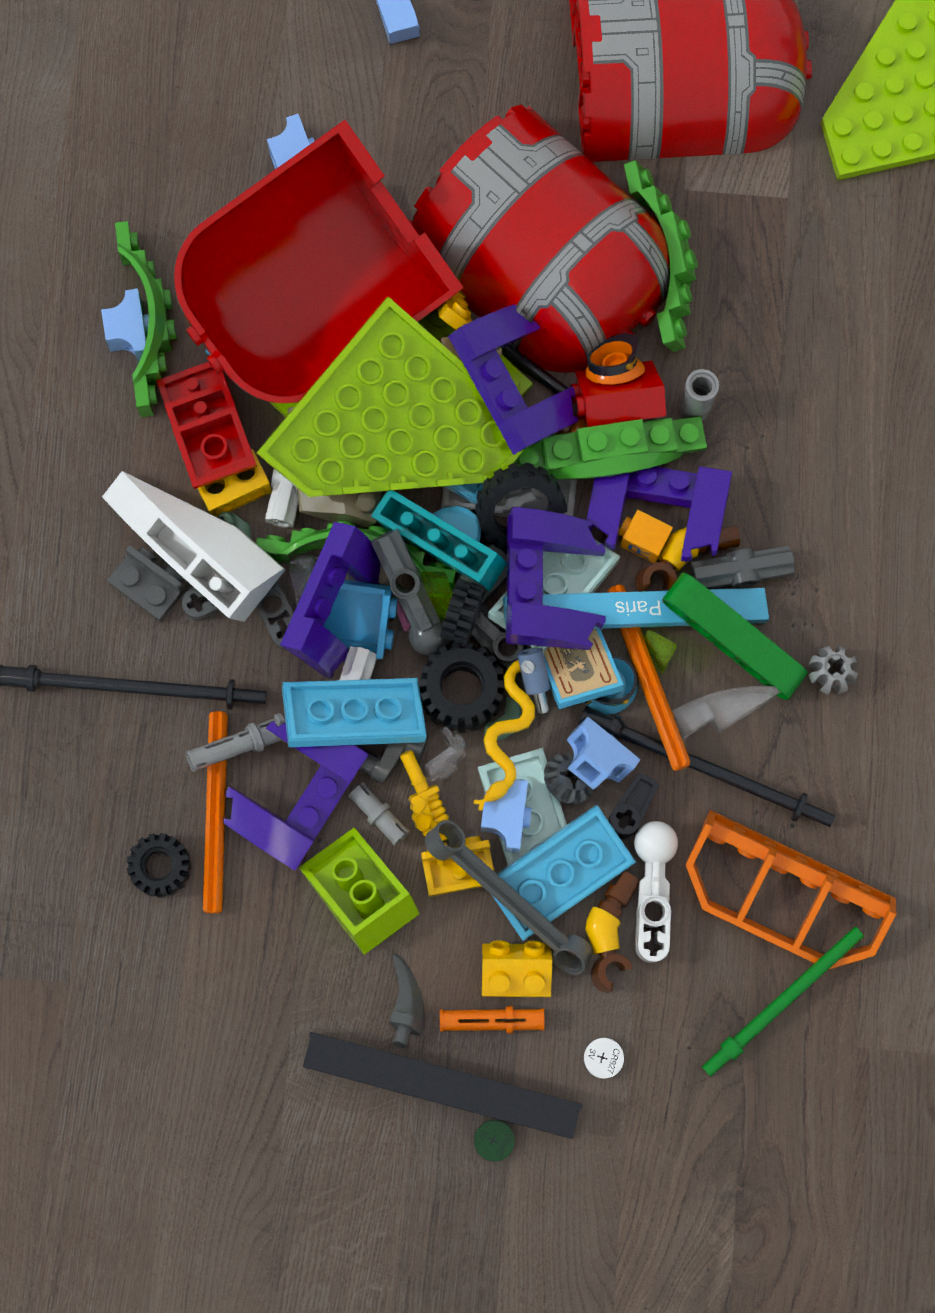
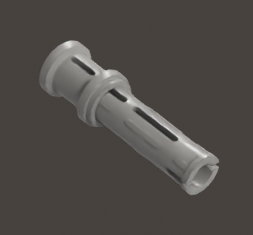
[185,713,286,772]

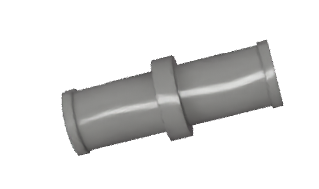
[348,782,410,846]

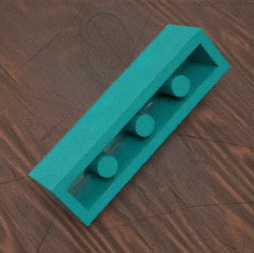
[371,490,507,592]

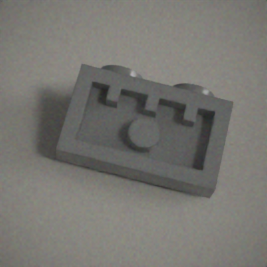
[107,545,185,622]

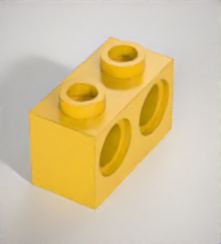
[197,449,272,517]

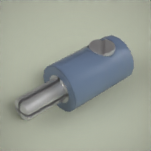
[517,648,551,714]

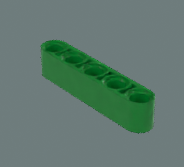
[662,572,808,701]

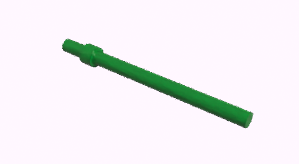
[701,927,865,1077]

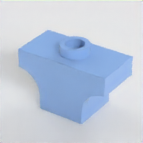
[267,114,314,169]
[101,288,149,363]
[567,717,640,790]
[480,779,532,853]

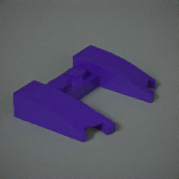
[448,304,578,455]
[586,466,732,562]
[506,507,606,650]
[280,521,381,679]
[224,720,369,871]

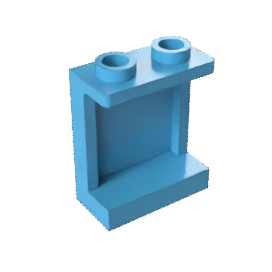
[324,580,398,660]

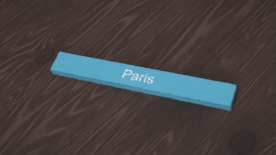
[503,588,769,629]

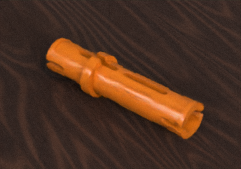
[440,1006,544,1034]

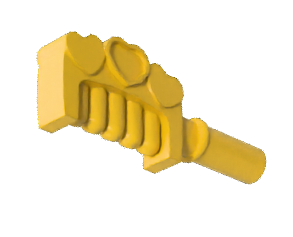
[400,750,449,841]

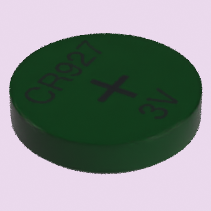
[474,1120,515,1162]

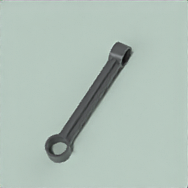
[425,820,593,975]

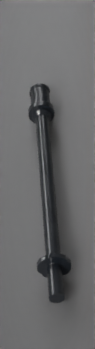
[0,665,267,710]
[578,705,835,827]

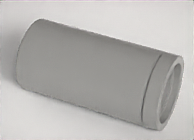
[679,369,719,421]

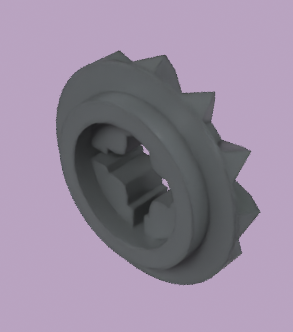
[544,752,594,805]

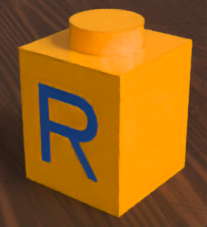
[619,509,673,564]

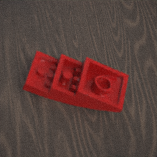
[156,362,257,489]

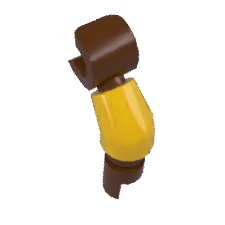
[636,526,740,592]
[585,871,639,993]

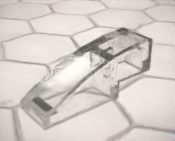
[672,686,779,740]

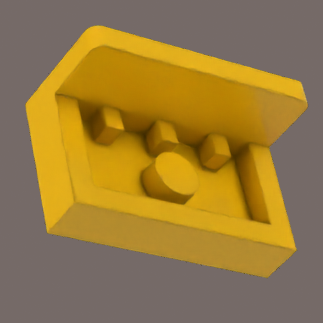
[421,836,494,897]
[482,940,552,997]

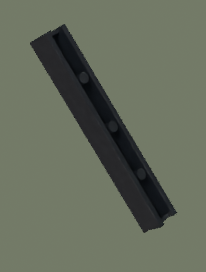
[303,1032,583,1139]

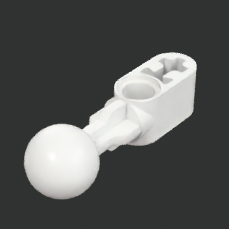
[634,821,678,963]

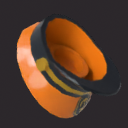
[585,333,645,386]

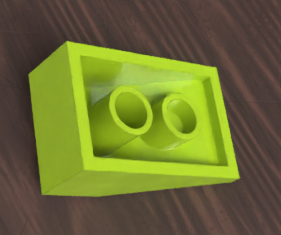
[299,828,420,955]

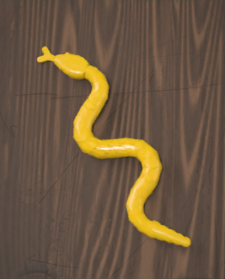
[473,660,535,811]

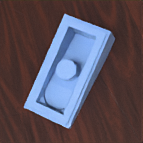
[376,0,420,44]

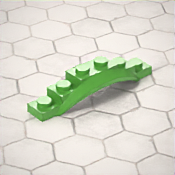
[624,160,698,352]
[115,221,177,417]
[513,416,707,479]
[256,521,455,591]

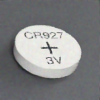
[584,1038,624,1079]

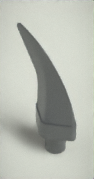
[389,954,424,1048]

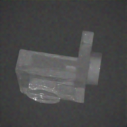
[424,726,467,781]

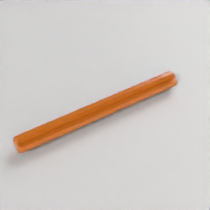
[607,584,690,771]
[203,711,228,914]

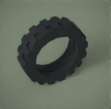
[475,463,567,550]

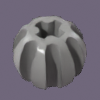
[808,645,858,695]

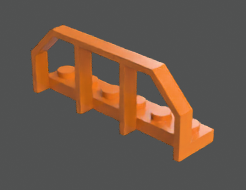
[686,810,897,969]

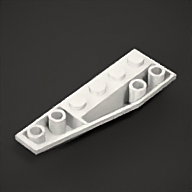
[102,471,286,622]

